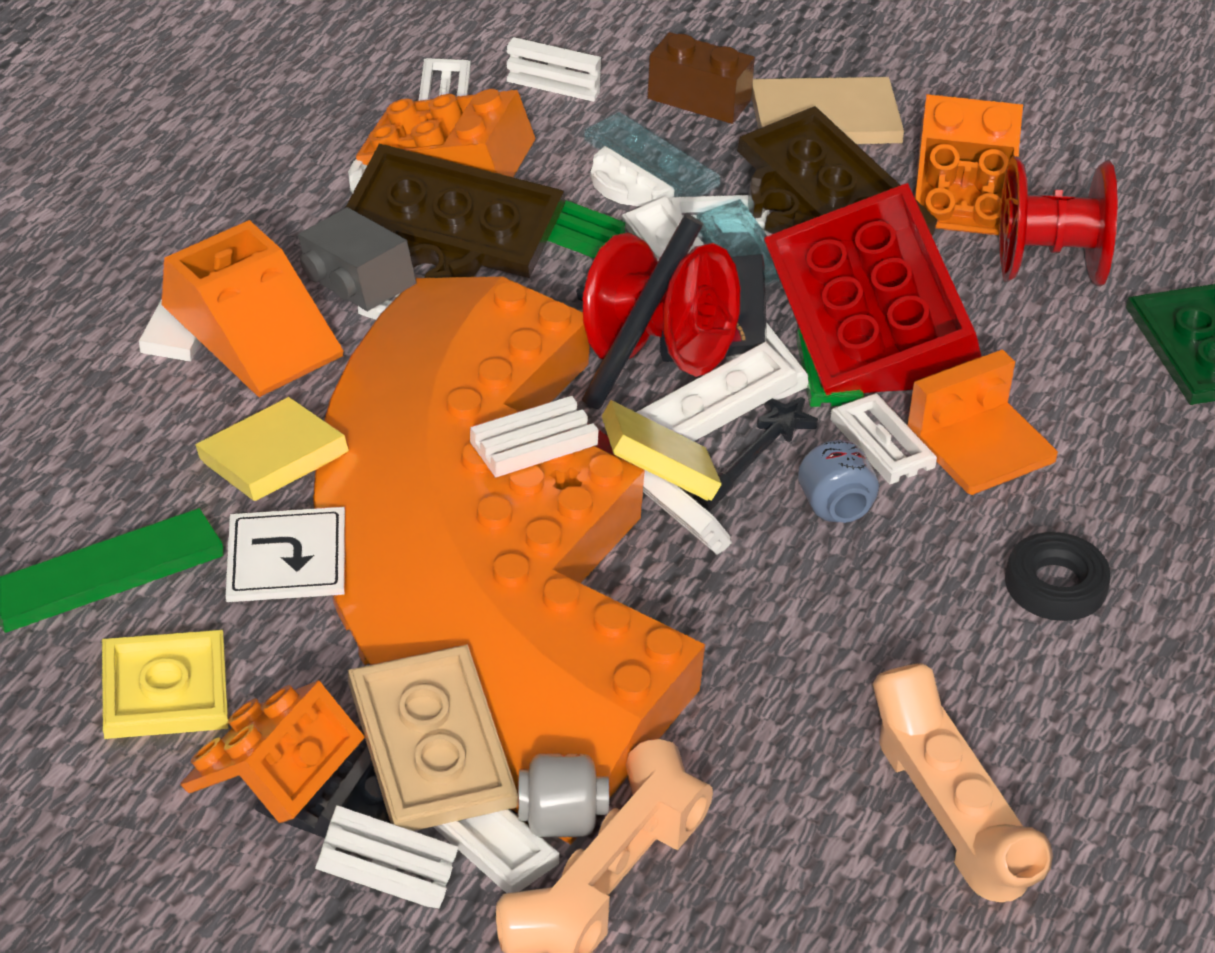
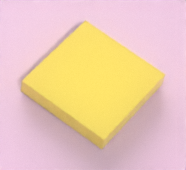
[195,397,349,501]
[602,400,721,501]
[102,630,228,739]

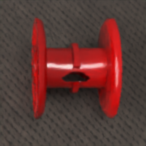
[999,156,1118,287]
[583,232,740,377]

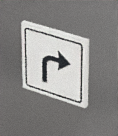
[226,507,345,602]

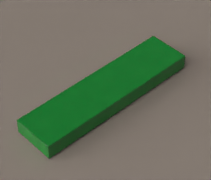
[0,508,224,633]

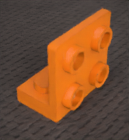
[908,349,1058,495]
[180,680,365,823]

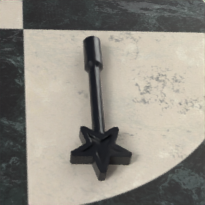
[692,397,818,512]

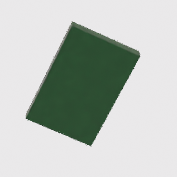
[1126,284,1215,405]

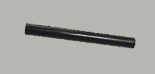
[582,214,704,410]

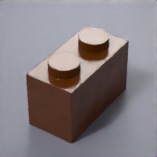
[647,32,755,124]

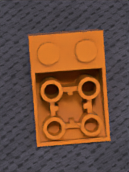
[356,89,536,177]
[915,94,1023,235]
[161,220,344,397]

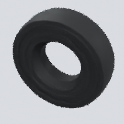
[1005,532,1110,621]

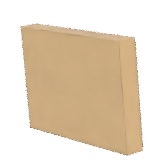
[751,77,904,144]
[348,644,518,831]

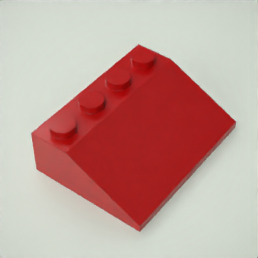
[764,183,982,395]

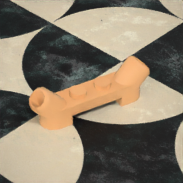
[872,663,1053,902]
[496,739,713,953]

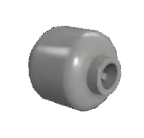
[518,754,609,837]

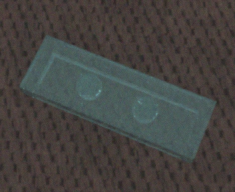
[584,112,720,197]

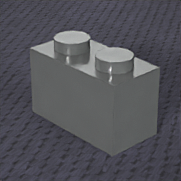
[298,207,416,312]

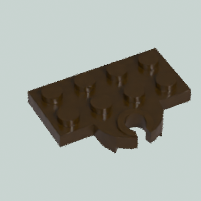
[737,106,938,235]
[344,143,565,278]

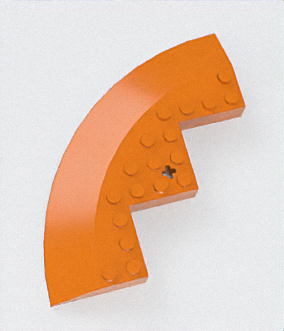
[313,276,705,845]

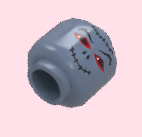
[798,440,879,523]

